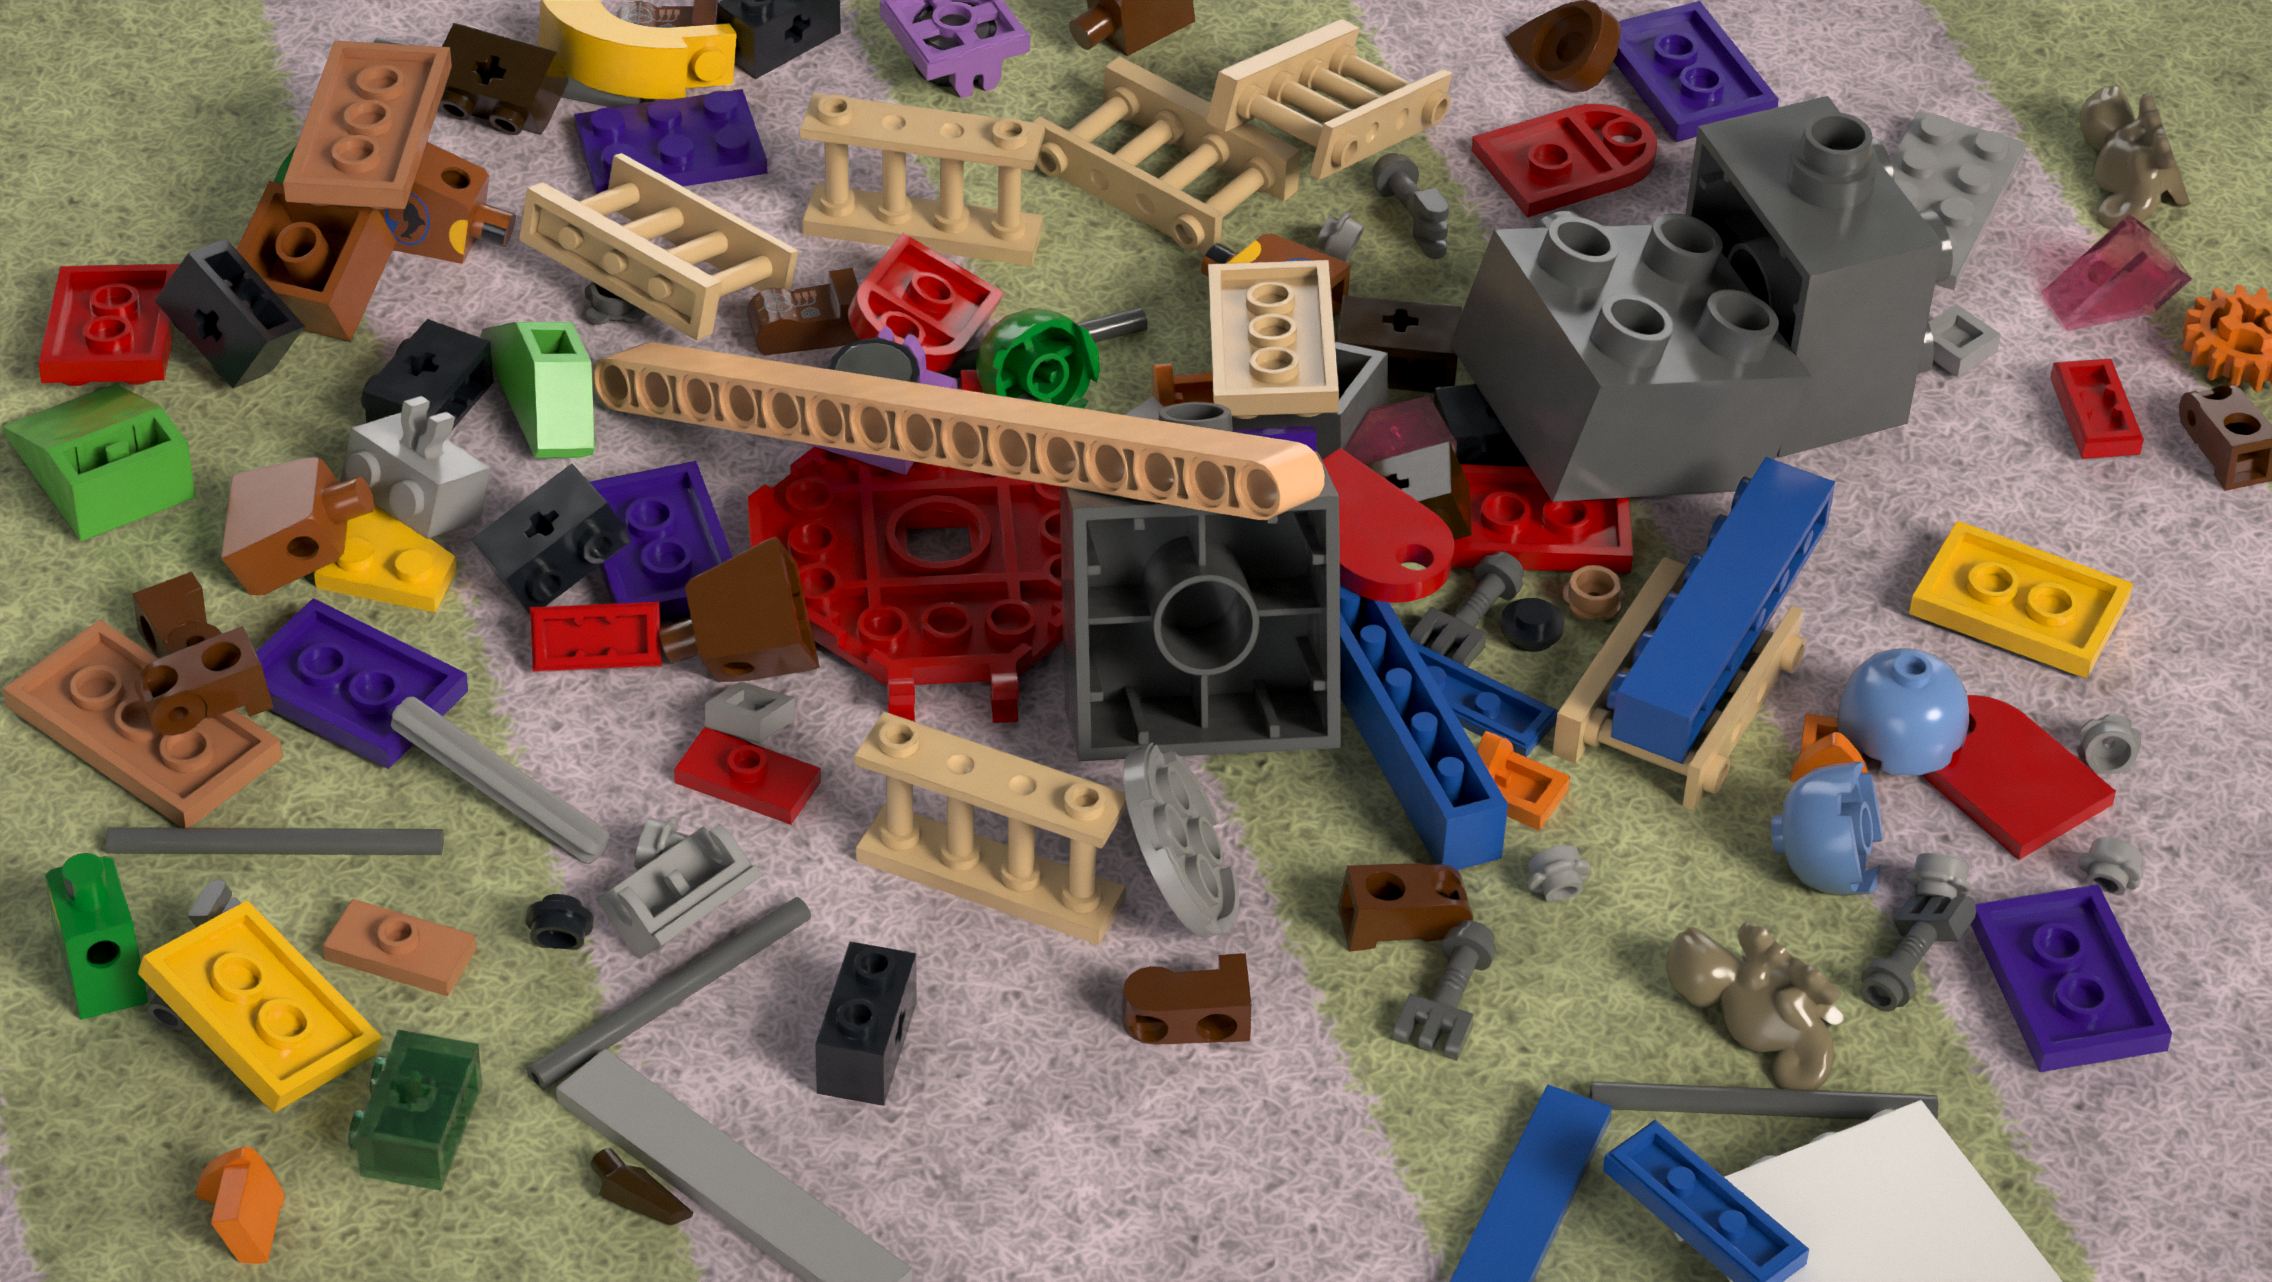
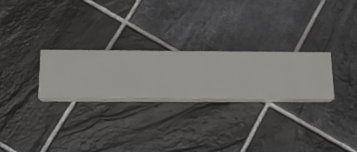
[556,1048,913,1282]

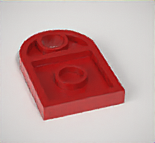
[1471,104,1657,218]
[848,232,1005,373]
[1322,448,1455,603]
[1922,695,2116,860]

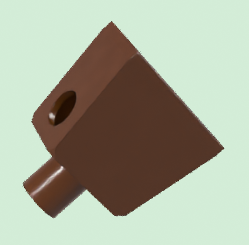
[1069,0,1196,56]
[660,537,820,682]

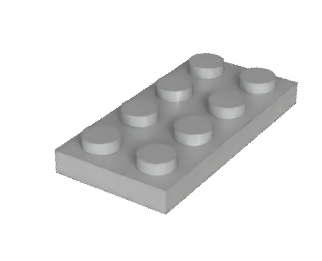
[1891,111,2026,290]

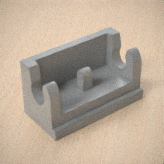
[596,824,763,959]

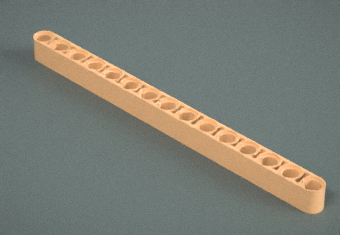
[593,342,1325,520]

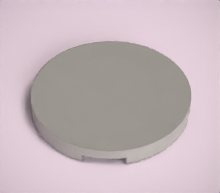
[1123,742,1240,939]

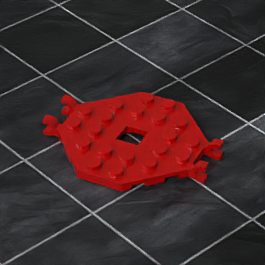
[748,370,1063,723]

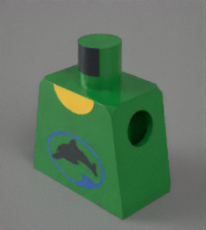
[44,853,148,1020]

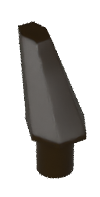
[590,1148,694,1225]

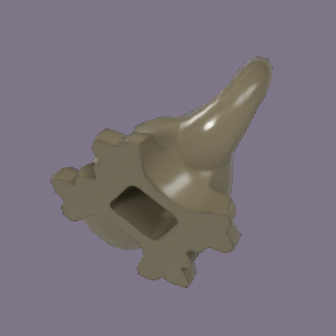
[2079,84,2191,231]
[1666,921,1846,1090]

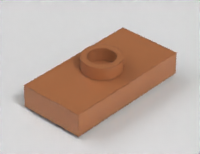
[323,899,477,996]

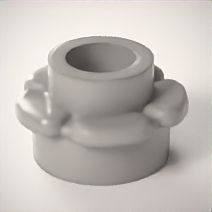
[1314,212,1364,262]
[2077,714,2141,774]
[634,817,688,869]
[2078,837,2143,896]
[1527,845,1591,902]
[1906,853,1971,900]

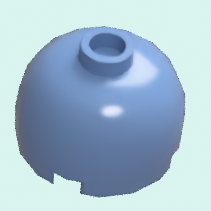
[1837,648,1969,775]
[1771,762,1882,896]

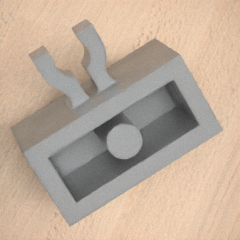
[340,396,491,539]

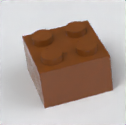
[237,181,397,342]

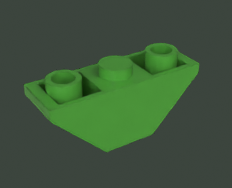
[480,322,595,458]

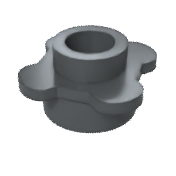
[585,282,646,325]

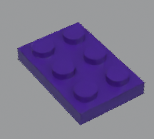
[1613,1,1779,142]
[574,89,768,194]
[590,461,733,620]
[256,598,468,769]
[1970,884,2172,1072]

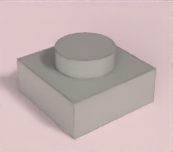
[1928,304,2001,377]
[704,681,795,744]

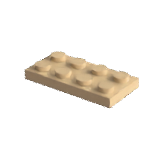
[1208,260,1339,419]

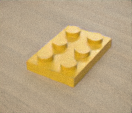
[1909,520,2134,679]
[138,900,383,1114]

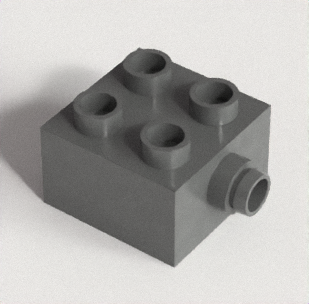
[1685,96,1953,458]
[1450,211,1812,502]
[1060,402,1341,761]

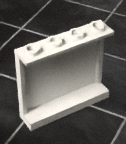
[1674,1100,2063,1282]

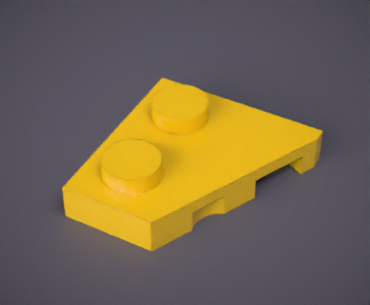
[314,504,457,612]

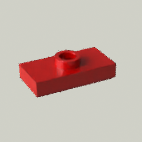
[2050,358,2144,459]
[530,602,662,672]
[674,727,821,825]

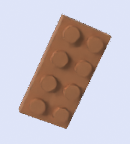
[283,40,452,210]
[3,619,283,828]

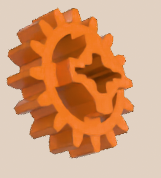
[2182,285,2272,392]

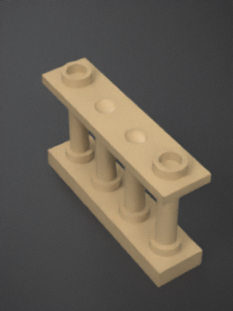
[1206,19,1453,180]
[1033,56,1300,255]
[800,93,1045,266]
[519,153,799,340]
[1552,557,1807,811]
[854,711,1127,945]

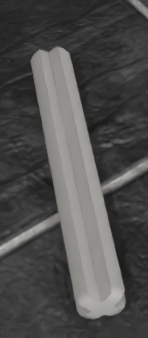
[391,696,610,864]

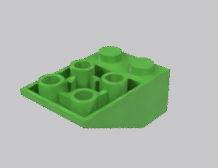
[2,384,196,542]

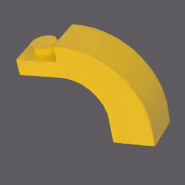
[538,0,736,100]

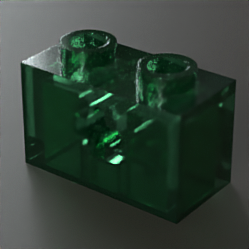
[348,1030,483,1191]

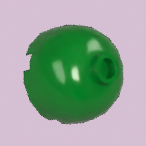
[976,308,1100,409]

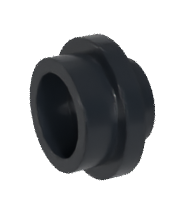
[1501,598,1565,652]
[525,894,594,950]

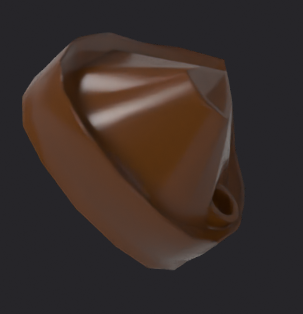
[1505,0,1621,92]

